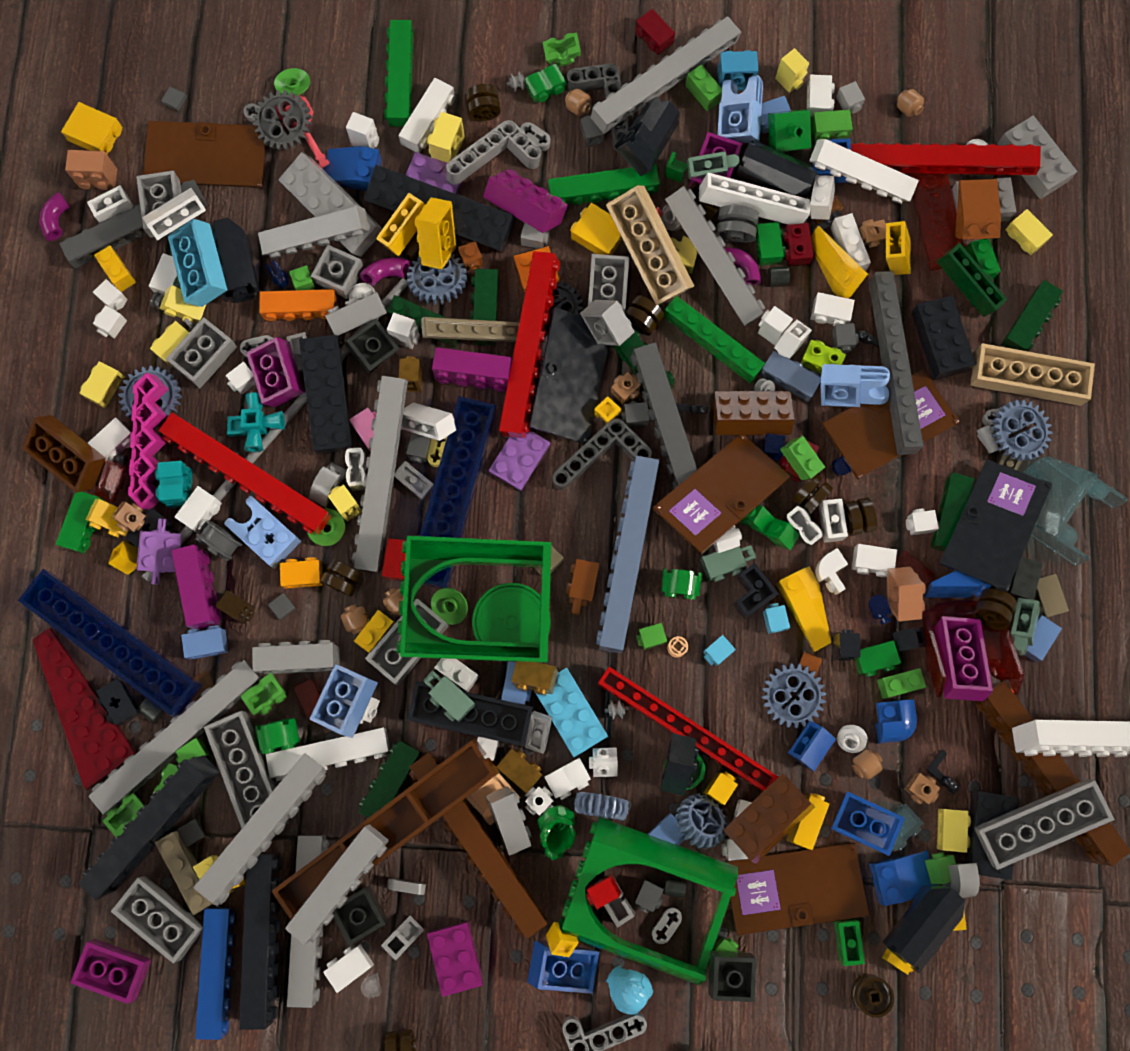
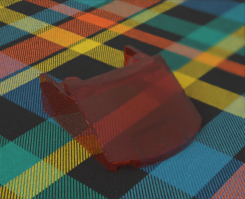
[922,600,1024,697]

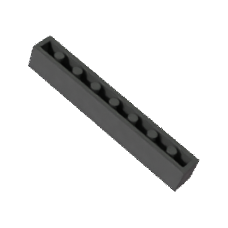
[59,179,208,269]
[630,342,697,490]

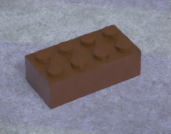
[713,391,795,435]
[22,415,106,493]
[724,773,815,863]

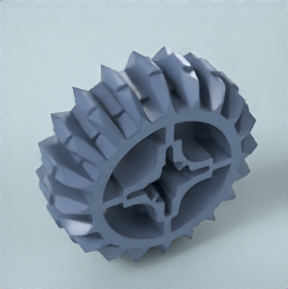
[574,792,629,821]
[675,793,728,849]

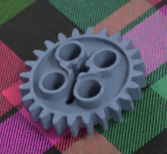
[407,254,467,305]
[118,366,182,422]
[991,400,1053,462]
[761,663,826,728]

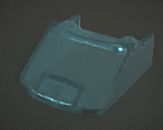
[1022,456,1128,566]

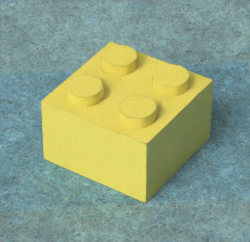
[427,112,465,163]

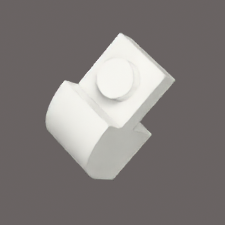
[815,548,848,595]

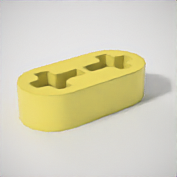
[427,436,450,467]

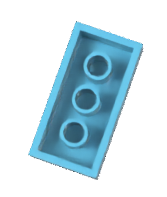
[168,218,227,307]
[534,668,608,757]

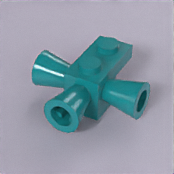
[227,393,285,453]

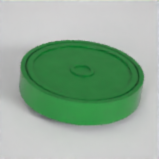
[472,583,551,662]

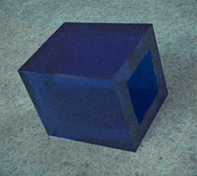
[762,434,786,460]

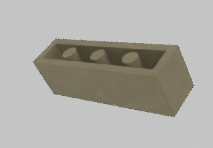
[155,831,214,915]

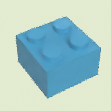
[717,50,758,91]

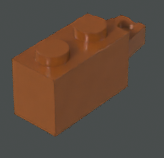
[566,559,599,615]

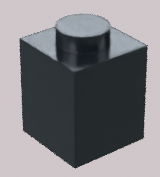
[893,627,927,652]

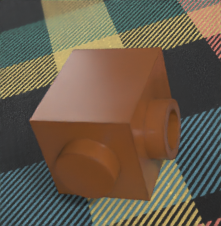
[458,241,483,272]

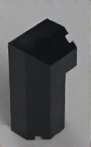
[614,97,679,177]
[736,140,817,198]
[211,217,260,303]
[882,885,965,973]

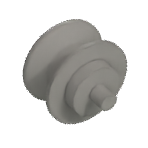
[506,71,526,92]
[754,378,775,391]
[604,699,628,720]

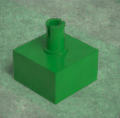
[768,109,811,152]

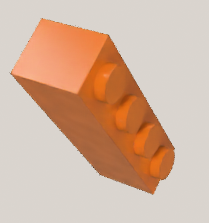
[259,289,338,321]

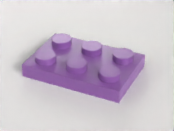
[406,152,462,194]
[489,430,550,491]

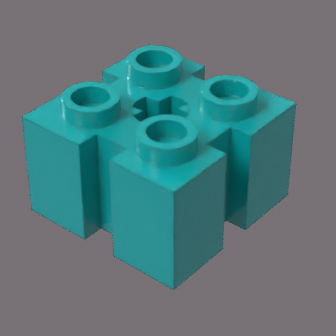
[155,461,193,509]

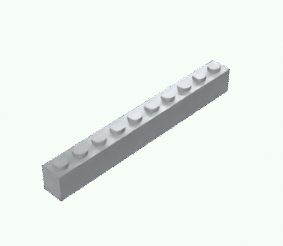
[590,16,741,134]
[352,376,408,572]
[88,660,263,815]

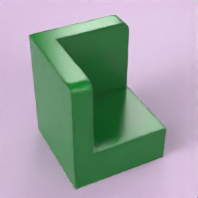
[665,152,688,183]

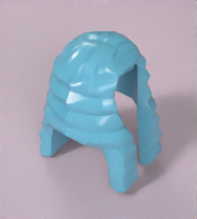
[606,965,653,1014]

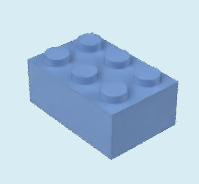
[310,664,378,738]

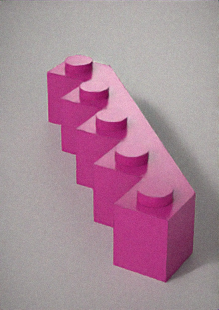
[128,373,169,510]

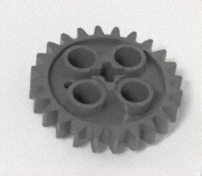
[253,90,312,151]

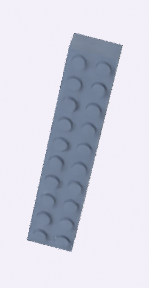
[596,456,659,654]

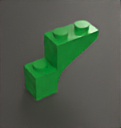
[740,505,800,551]

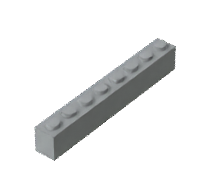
[665,186,765,326]
[193,753,327,906]
[287,835,329,1008]

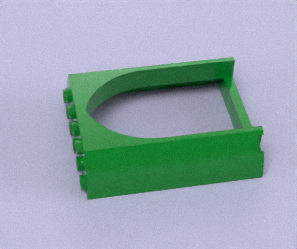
[397,536,552,662]
[558,817,738,986]

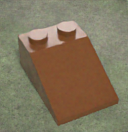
[956,179,1001,239]

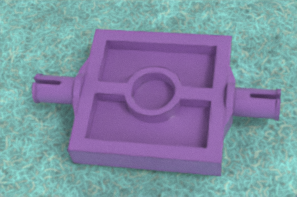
[136,518,182,585]

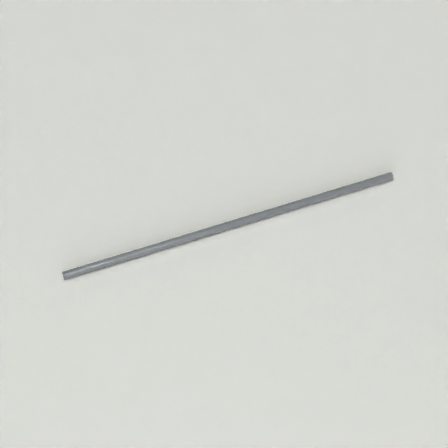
[142,278,408,582]

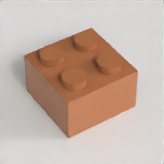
[65,150,117,190]
[887,567,925,621]

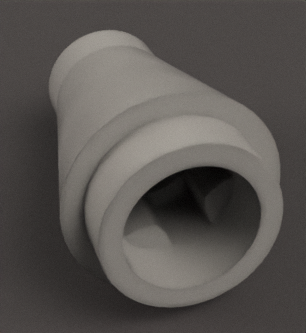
[976,424,999,453]

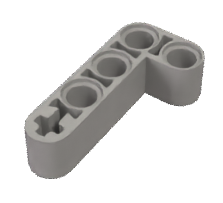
[562,1012,647,1051]

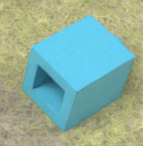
[763,603,790,634]
[703,635,736,666]

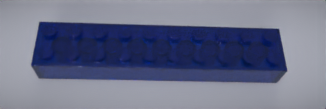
[420,396,496,589]
[18,569,202,716]

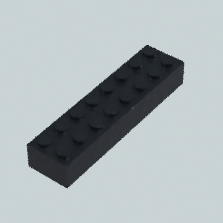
[364,165,516,253]
[79,755,220,901]
[239,852,284,1030]

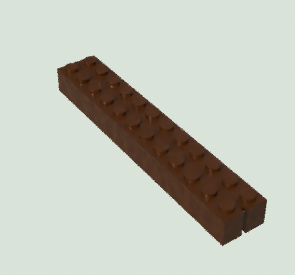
[272,739,500,920]

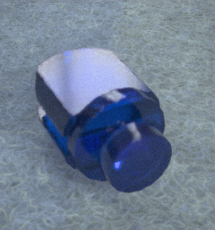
[265,259,289,288]
[832,456,852,476]
[869,595,892,625]

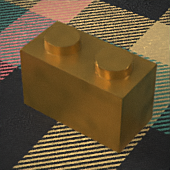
[399,356,423,393]
[511,661,558,696]
[497,748,542,793]

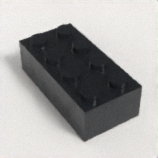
[911,295,976,380]
[965,791,1019,880]

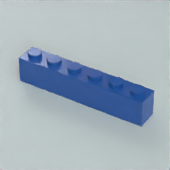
[195,907,237,1040]

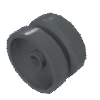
[716,205,759,244]

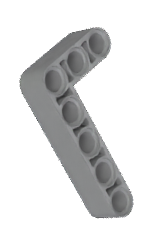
[446,120,541,185]

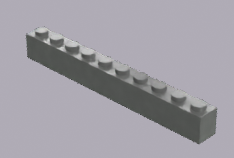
[868,271,924,455]

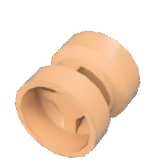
[667,636,688,658]

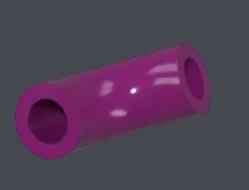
[39,192,70,241]
[724,247,761,285]
[360,257,411,286]

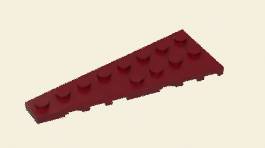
[33,628,137,790]

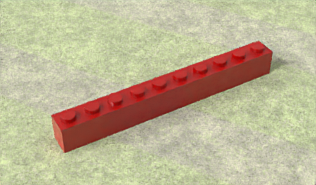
[851,143,1041,175]
[499,251,560,438]
[158,412,332,535]
[597,667,779,792]

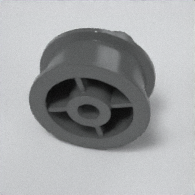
[195,520,243,561]

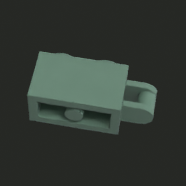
[687,151,739,179]
[700,545,756,582]
[1011,598,1040,655]
[423,670,475,722]

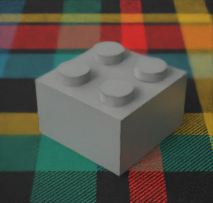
[311,245,364,299]
[580,300,634,346]

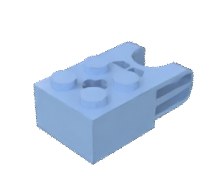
[718,75,763,143]
[821,364,890,407]
[224,496,301,569]

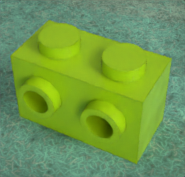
[800,339,846,374]

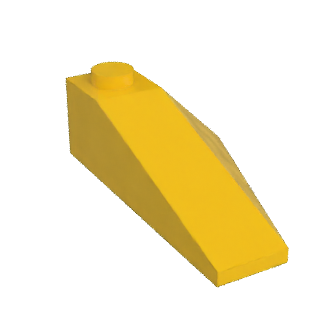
[811,226,868,299]
[776,566,832,652]

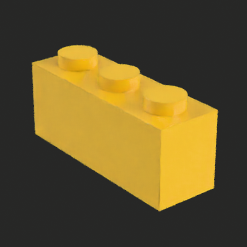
[376,193,425,256]

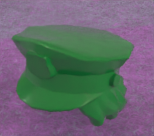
[538,805,576,860]

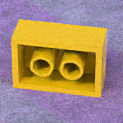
[415,197,456,269]

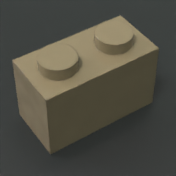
[1034,574,1069,618]

